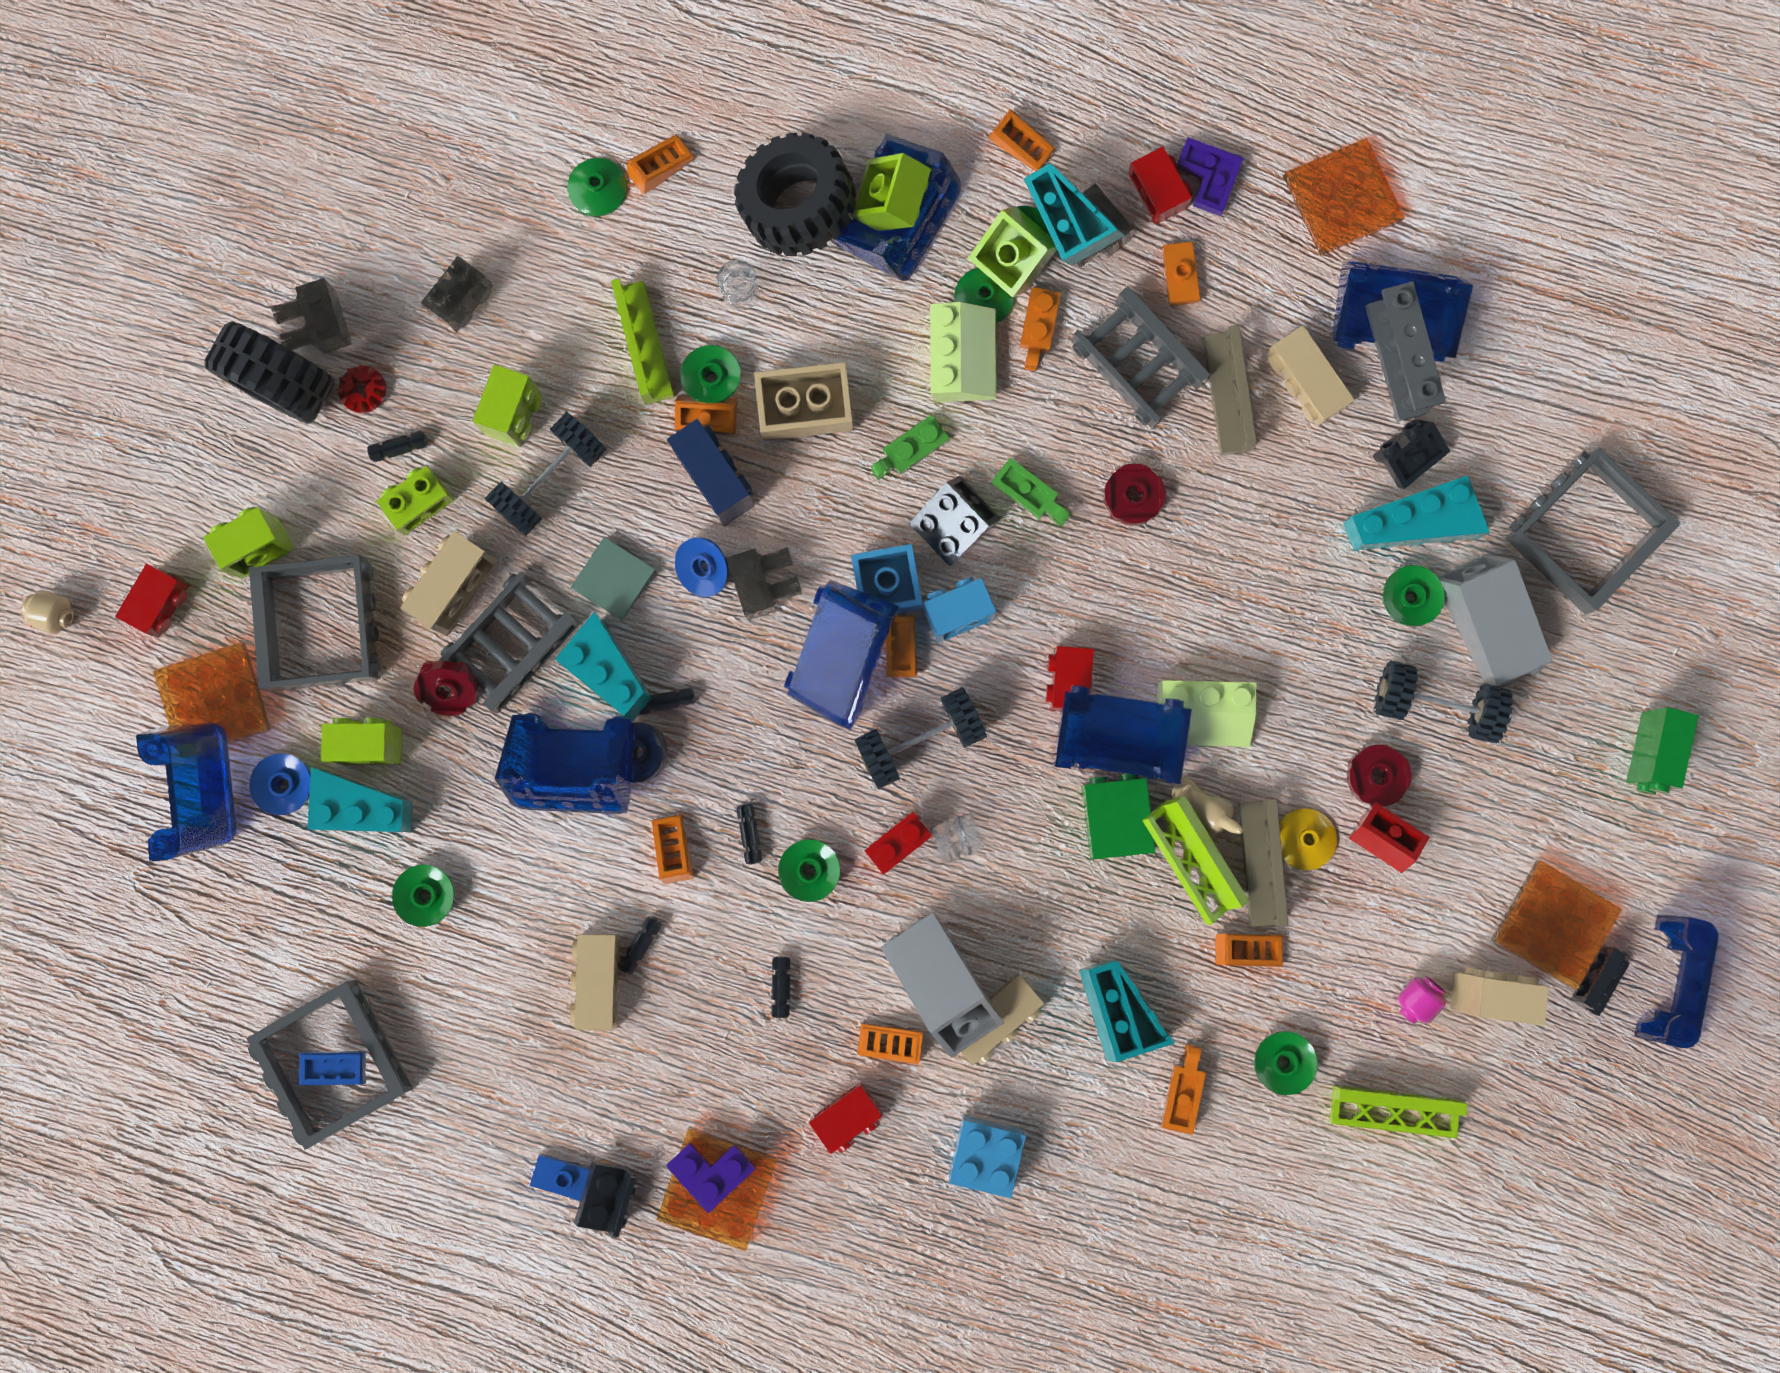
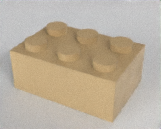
[754,362,853,441]
[400,531,498,636]
[1450,967,1549,1026]

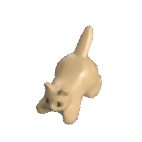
[1166,777,1243,840]

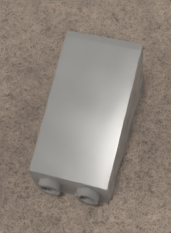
[1438,554,1553,688]
[881,913,1004,1058]

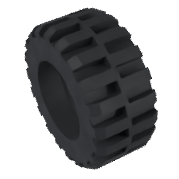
[734,133,856,256]
[204,321,334,424]

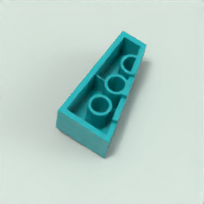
[1343,475,1490,551]

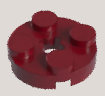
[1103,463,1166,526]
[413,661,478,716]
[1347,745,1412,806]

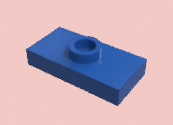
[299,1051,366,1085]
[530,1154,590,1201]

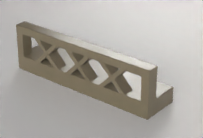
[1203,325,1257,456]
[1239,799,1288,927]

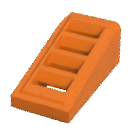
[988,109,1056,172]
[627,134,694,194]
[651,814,694,884]
[1215,934,1283,967]
[857,1023,923,1064]

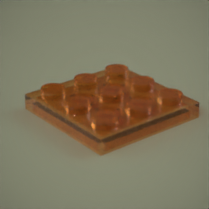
[1283,138,1405,256]
[153,642,271,759]
[1491,860,1623,990]
[656,1127,778,1251]

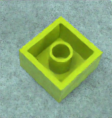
[851,153,931,231]
[968,206,1057,297]
[472,364,542,447]
[203,507,296,579]
[321,718,402,765]

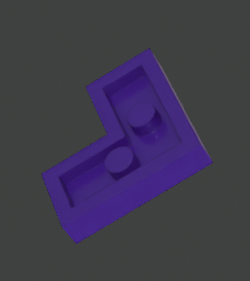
[1177,137,1244,216]
[666,1142,756,1213]

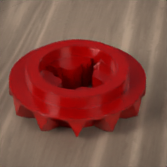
[336,364,386,413]

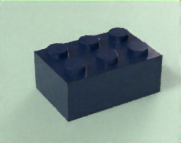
[667,418,755,526]

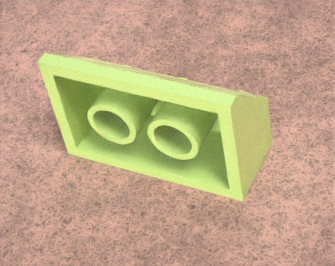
[930,302,997,403]
[1157,680,1256,747]

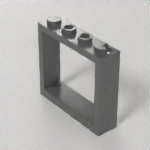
[1505,447,1680,615]
[249,555,382,692]
[246,980,413,1150]

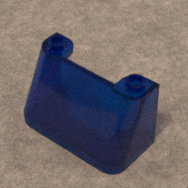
[830,134,961,281]
[1332,261,1473,362]
[784,580,900,731]
[1052,685,1192,784]
[495,713,635,814]
[136,723,237,862]
[1634,914,1721,1049]

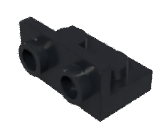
[1373,419,1451,489]
[1570,946,1629,1016]
[574,1161,637,1238]

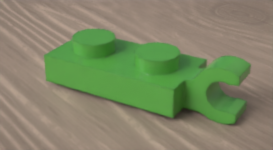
[871,415,950,480]
[991,458,1070,527]

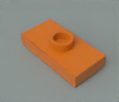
[1162,242,1200,306]
[885,615,917,678]

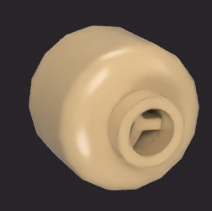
[21,590,74,634]

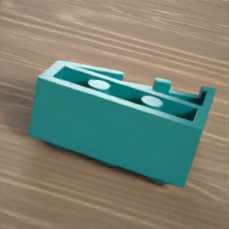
[1024,163,1126,266]
[555,611,652,722]
[307,767,413,833]
[1079,960,1175,1063]

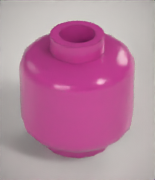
[1398,976,1446,1024]

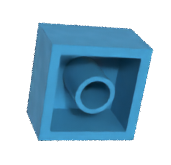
[851,544,923,620]
[923,577,996,644]
[948,1115,1026,1199]

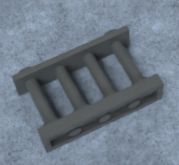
[1365,281,1446,422]
[1071,286,1211,430]
[438,571,581,714]

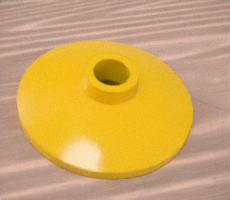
[1279,808,1337,870]

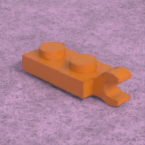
[1019,287,1061,372]
[1161,1044,1206,1135]

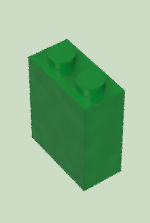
[1626,707,1699,795]
[1081,773,1156,860]

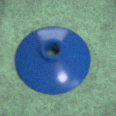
[675,537,729,597]
[249,753,311,815]

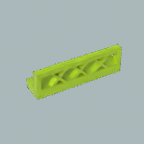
[611,278,674,405]
[1142,795,1249,925]
[1330,1085,1467,1138]

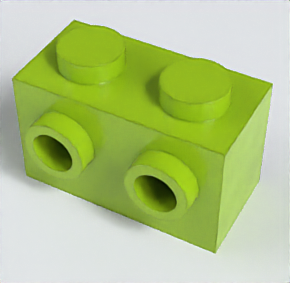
[376,466,455,535]

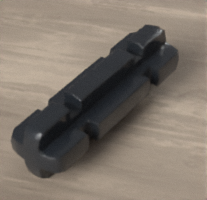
[367,430,428,462]
[639,688,695,715]
[737,804,762,865]
[618,916,662,975]
[771,956,790,1018]

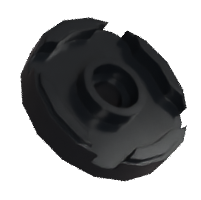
[608,722,668,783]

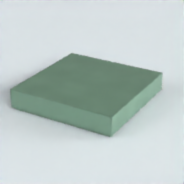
[571,537,656,621]

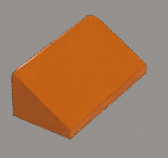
[675,395,738,434]

